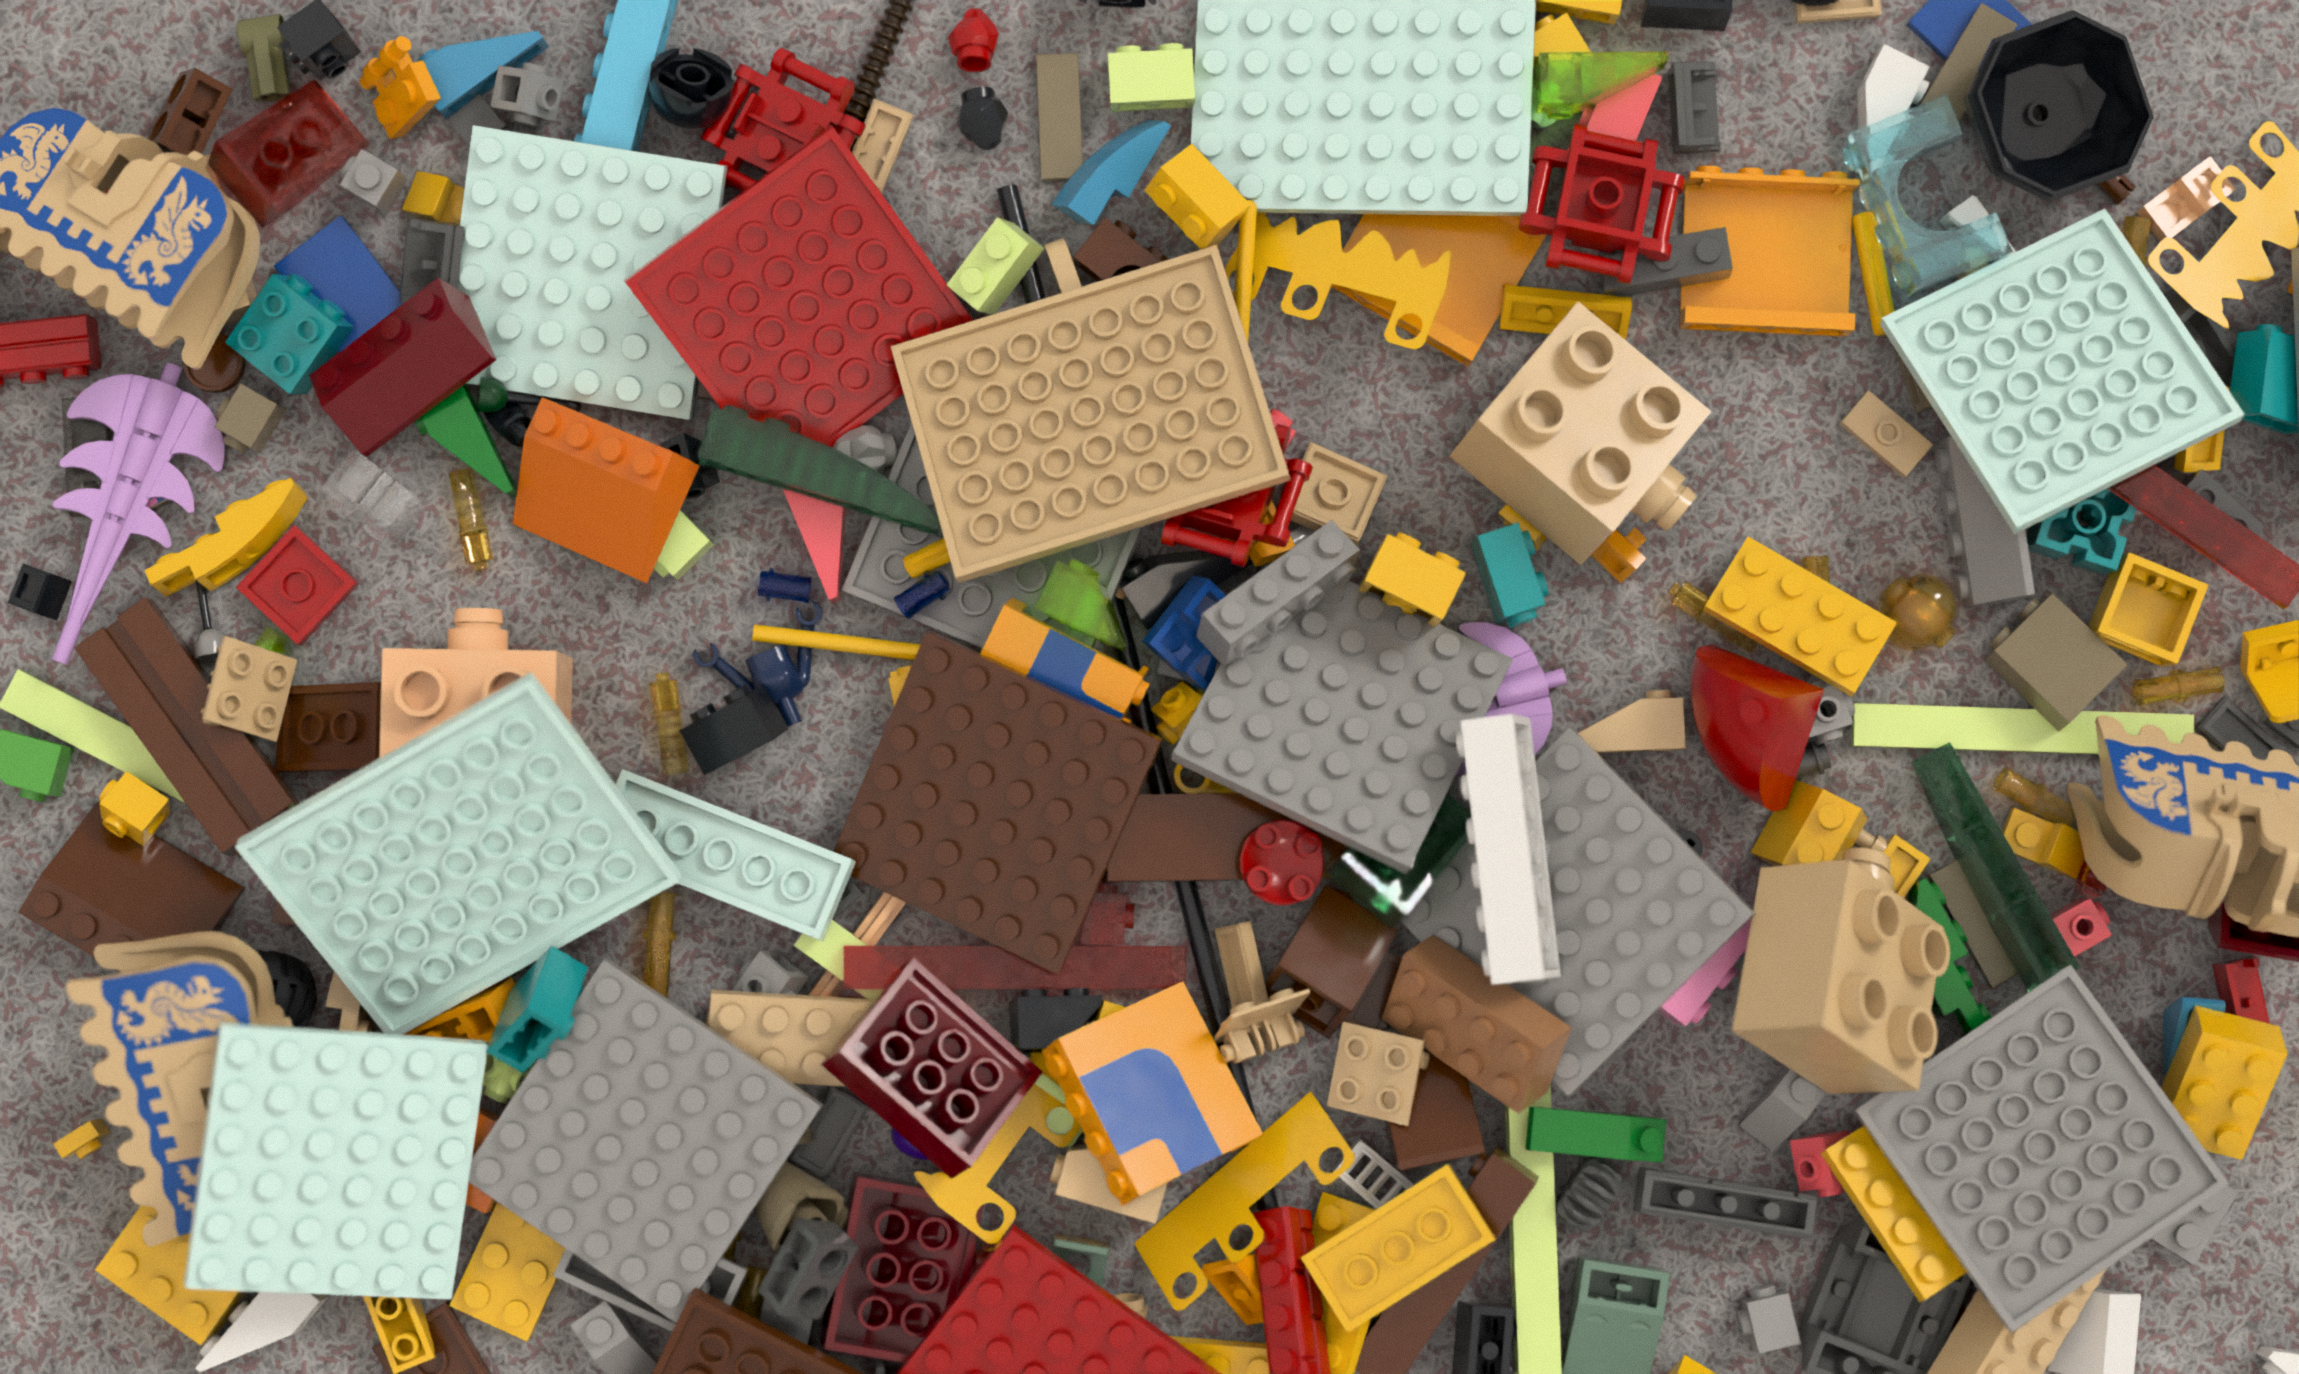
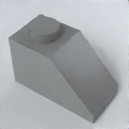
[1738,1065,1827,1151]
[570,1301,658,1374]

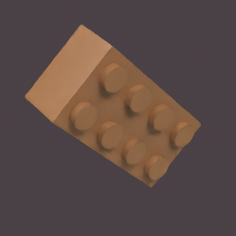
[1382,934,1572,1114]

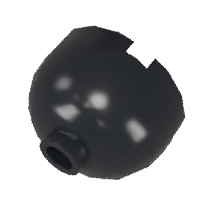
[649,48,734,129]

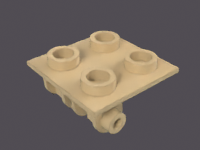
[200,636,297,742]
[1213,988,1310,1064]
[1327,1022,1429,1126]

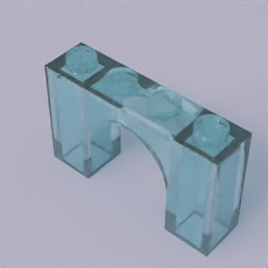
[1842,94,2013,297]

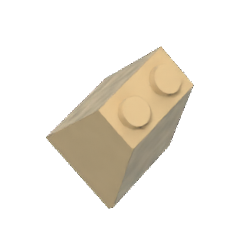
[1049,1144,1168,1224]

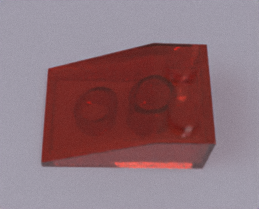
[208,79,369,228]

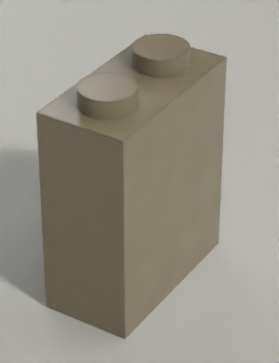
[1984,593,2128,731]

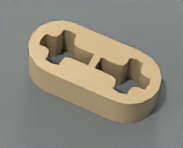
[1044,238,1082,293]

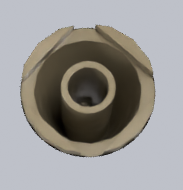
[754,1161,849,1255]

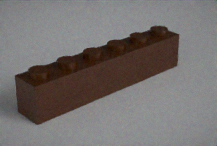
[1355,1147,1539,1374]

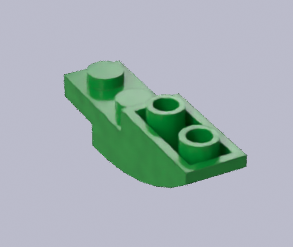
[1908,878,1992,1035]

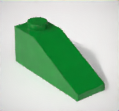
[414,383,517,498]
[1525,1106,1666,1162]

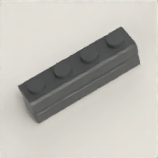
[1633,1167,1817,1239]

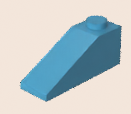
[416,31,549,120]

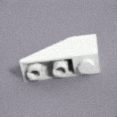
[1857,44,1930,187]
[195,1292,329,1372]

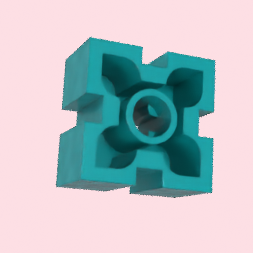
[2027,482,2143,575]

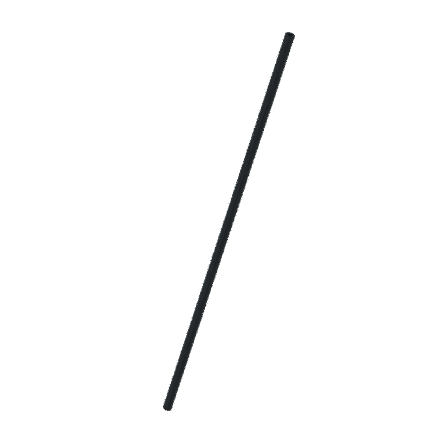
[997,185,1279,1212]

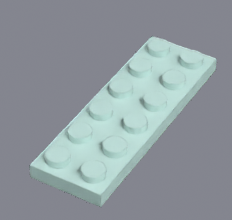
[616,769,856,942]

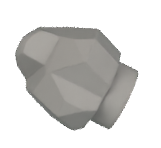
[832,425,896,477]

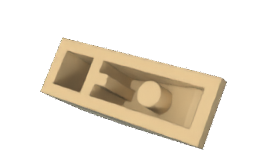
[1578,690,1686,753]

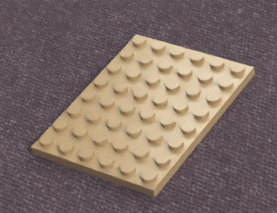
[891,245,1290,583]

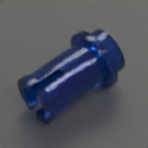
[758,568,812,603]
[894,569,951,619]

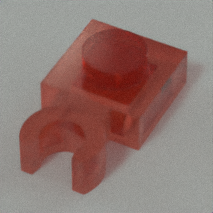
[2073,858,2107,900]

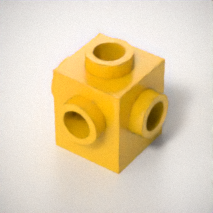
[1151,681,1204,746]

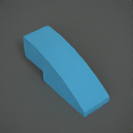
[1051,120,1171,225]

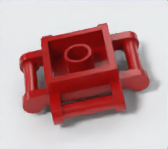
[700,48,866,192]
[1518,124,1685,284]
[1161,424,1313,567]

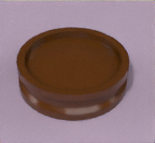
[183,333,245,393]

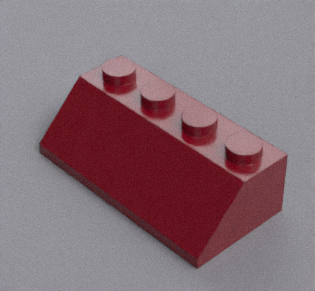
[309,277,497,457]

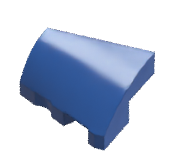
[1142,575,1226,693]

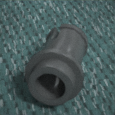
[1796,742,1831,778]

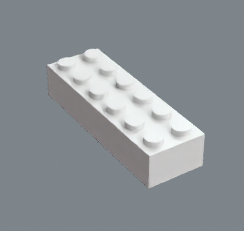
[1456,714,1561,985]

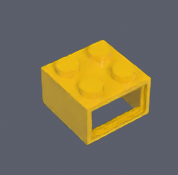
[2088,552,2209,667]

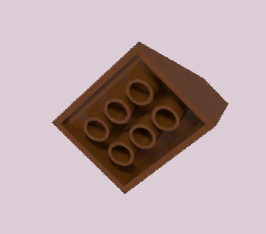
[18,802,245,973]

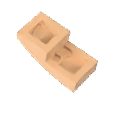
[2136,156,2236,242]

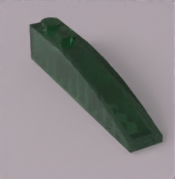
[698,405,944,538]
[1911,742,2080,992]

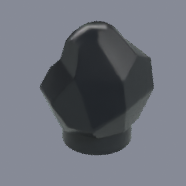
[957,87,1008,150]

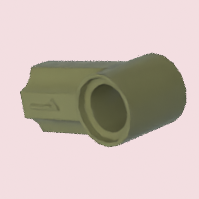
[237,14,292,102]

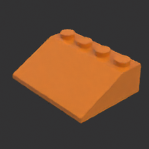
[513,397,700,583]

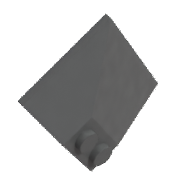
[1801,1214,1971,1374]

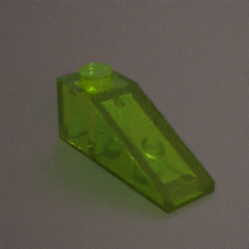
[1535,51,1669,119]

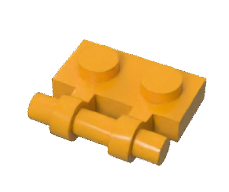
[359,36,441,139]

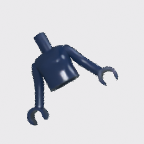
[693,601,823,727]

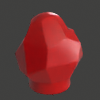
[948,8,998,73]

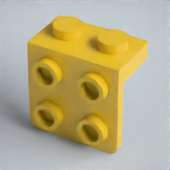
[2240,620,2299,723]

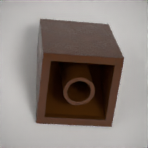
[1264,885,1399,1039]
[1385,1048,1485,1170]

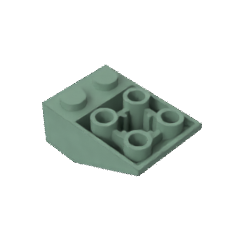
[1562,1255,1670,1374]

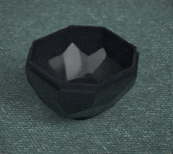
[1963,10,2153,202]

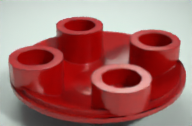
[1240,819,1324,906]

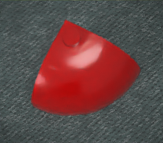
[1690,644,1824,811]

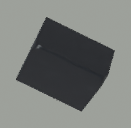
[8,564,72,620]

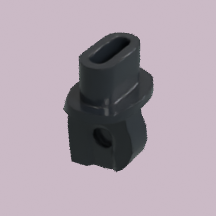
[483,402,531,449]

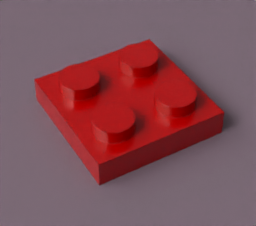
[236,525,359,646]

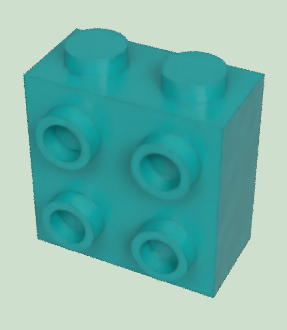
[225,273,354,394]
[2230,324,2299,434]
[1470,523,1549,628]
[486,945,588,1073]

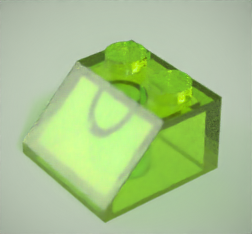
[1035,559,1127,652]

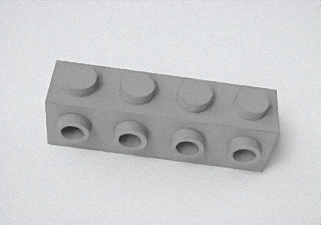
[1197,520,1360,667]

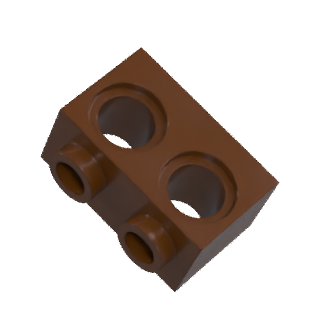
[147,68,233,155]

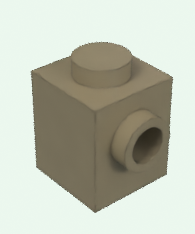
[214,383,286,454]

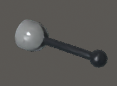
[193,580,224,662]

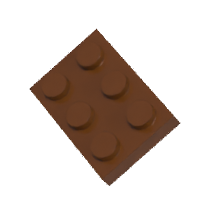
[276,682,381,772]

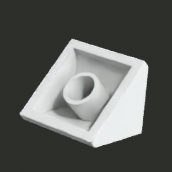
[2047,1289,2141,1374]

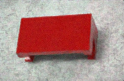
[2212,956,2270,1024]

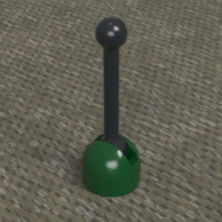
[477,377,581,413]

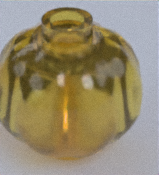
[1879,573,1957,651]

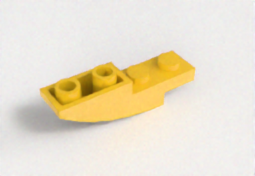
[144,477,308,597]
[363,1296,436,1374]

